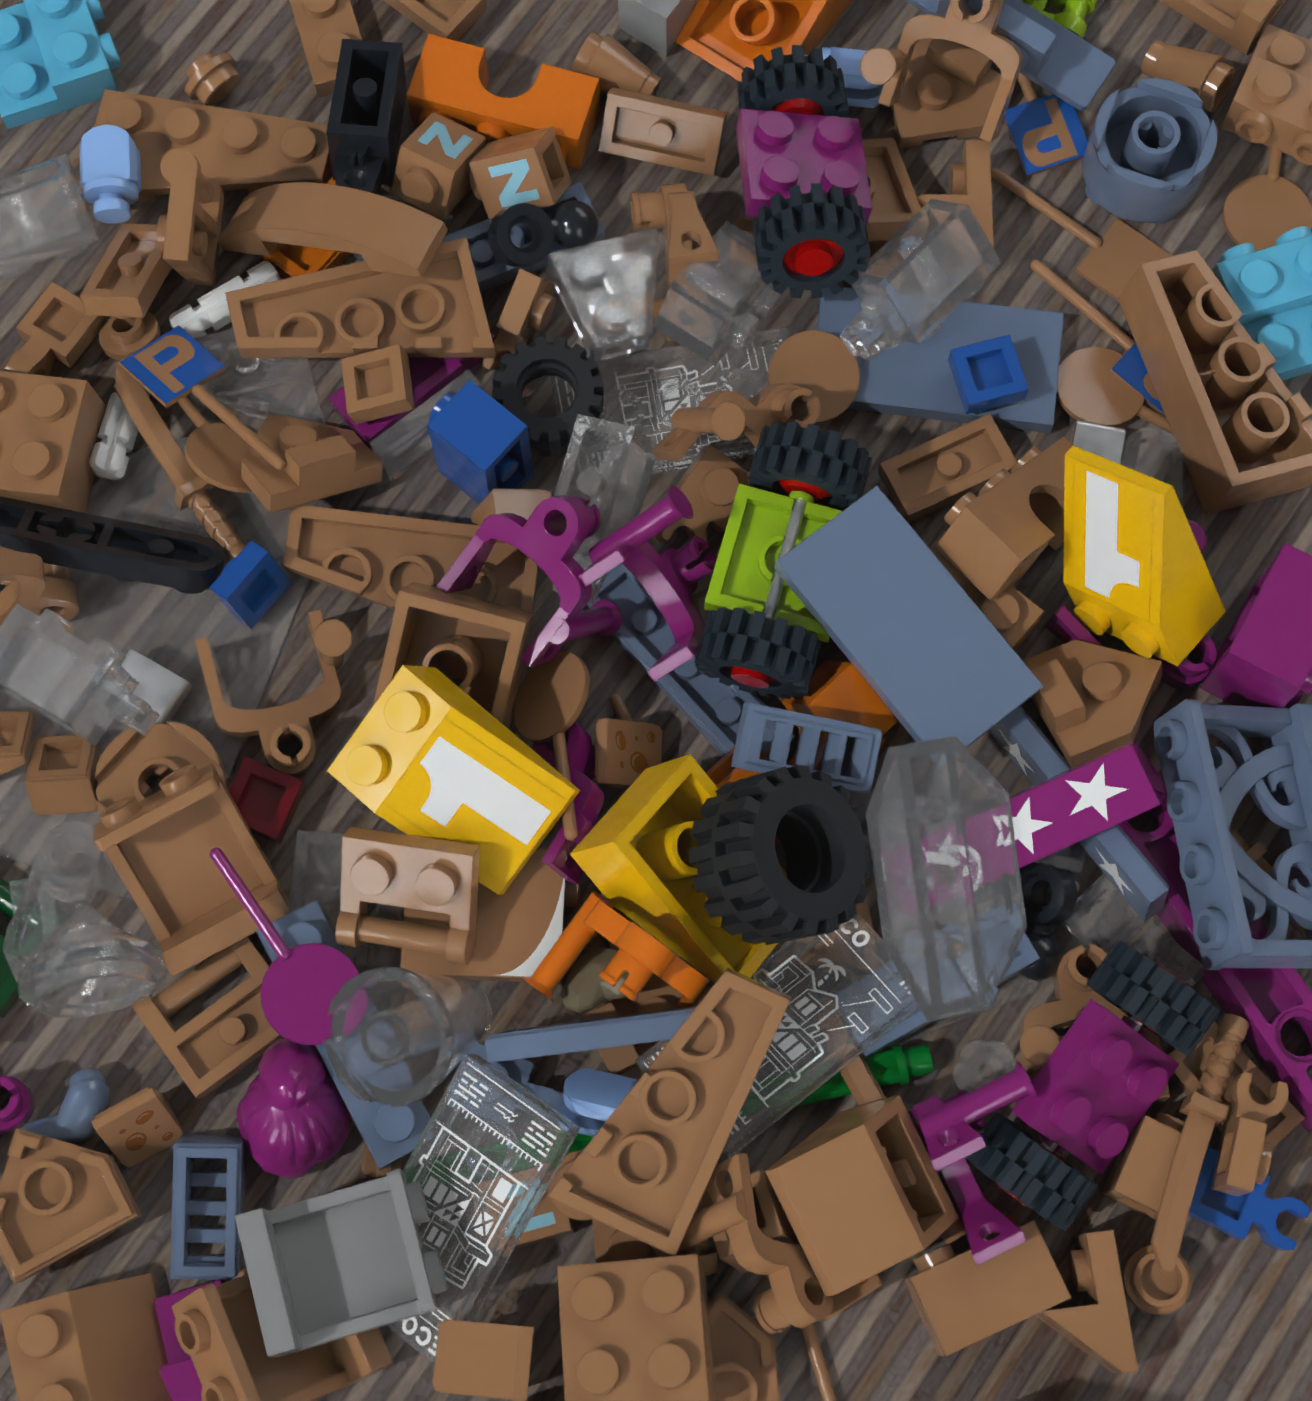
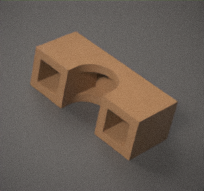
[935,437,1073,600]

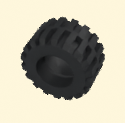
[689,765,873,945]

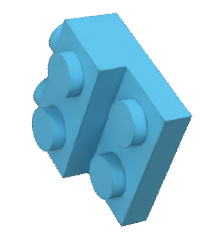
[0,0,122,129]
[1212,226,1312,381]

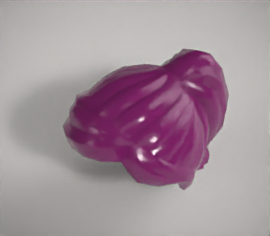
[236,1038,350,1179]

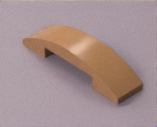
[218,182,448,277]

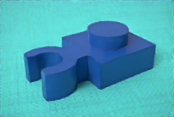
[1188,1147,1311,1251]

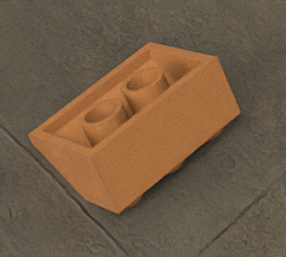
[0,1273,172,1401]

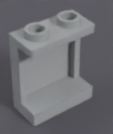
[235,1168,448,1358]

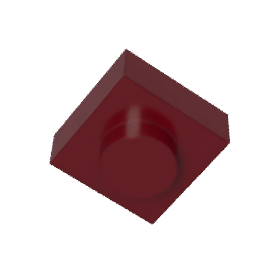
[229,757,307,844]

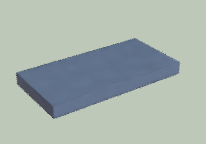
[817,287,1064,433]
[774,486,1043,769]

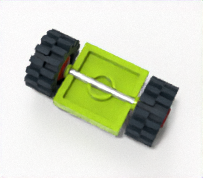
[694,422,872,699]

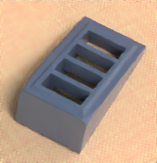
[731,702,882,794]
[170,1135,247,1280]

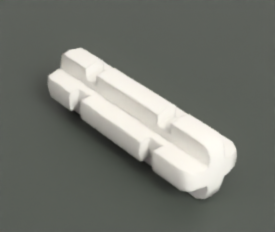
[169,261,281,341]
[89,383,150,480]

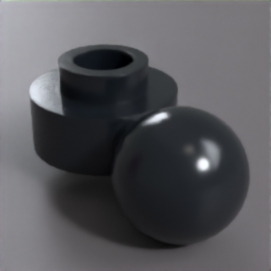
[488,201,598,267]
[1007,860,1077,981]

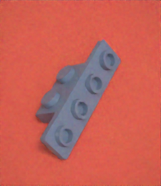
[905,0,1116,111]

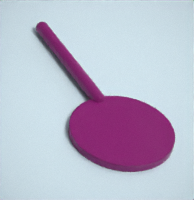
[210,848,363,1046]

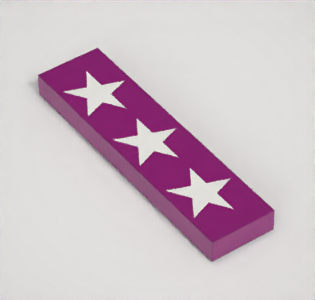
[886,742,1160,915]

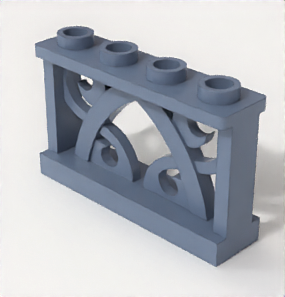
[1153,699,1312,970]

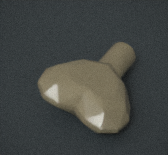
[560,934,629,1013]

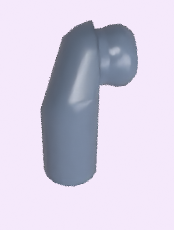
[24,1068,110,1144]

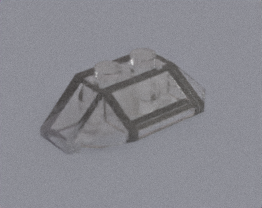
[866,736,1027,1021]

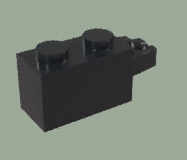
[326,39,407,195]

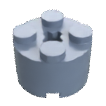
[1082,78,1217,224]

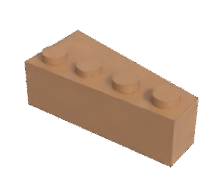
[1118,250,1312,515]

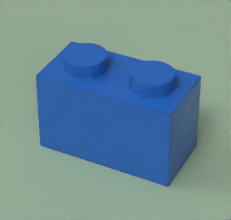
[427,380,534,504]

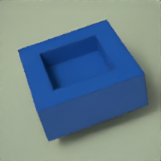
[948,334,1029,415]
[209,541,292,629]

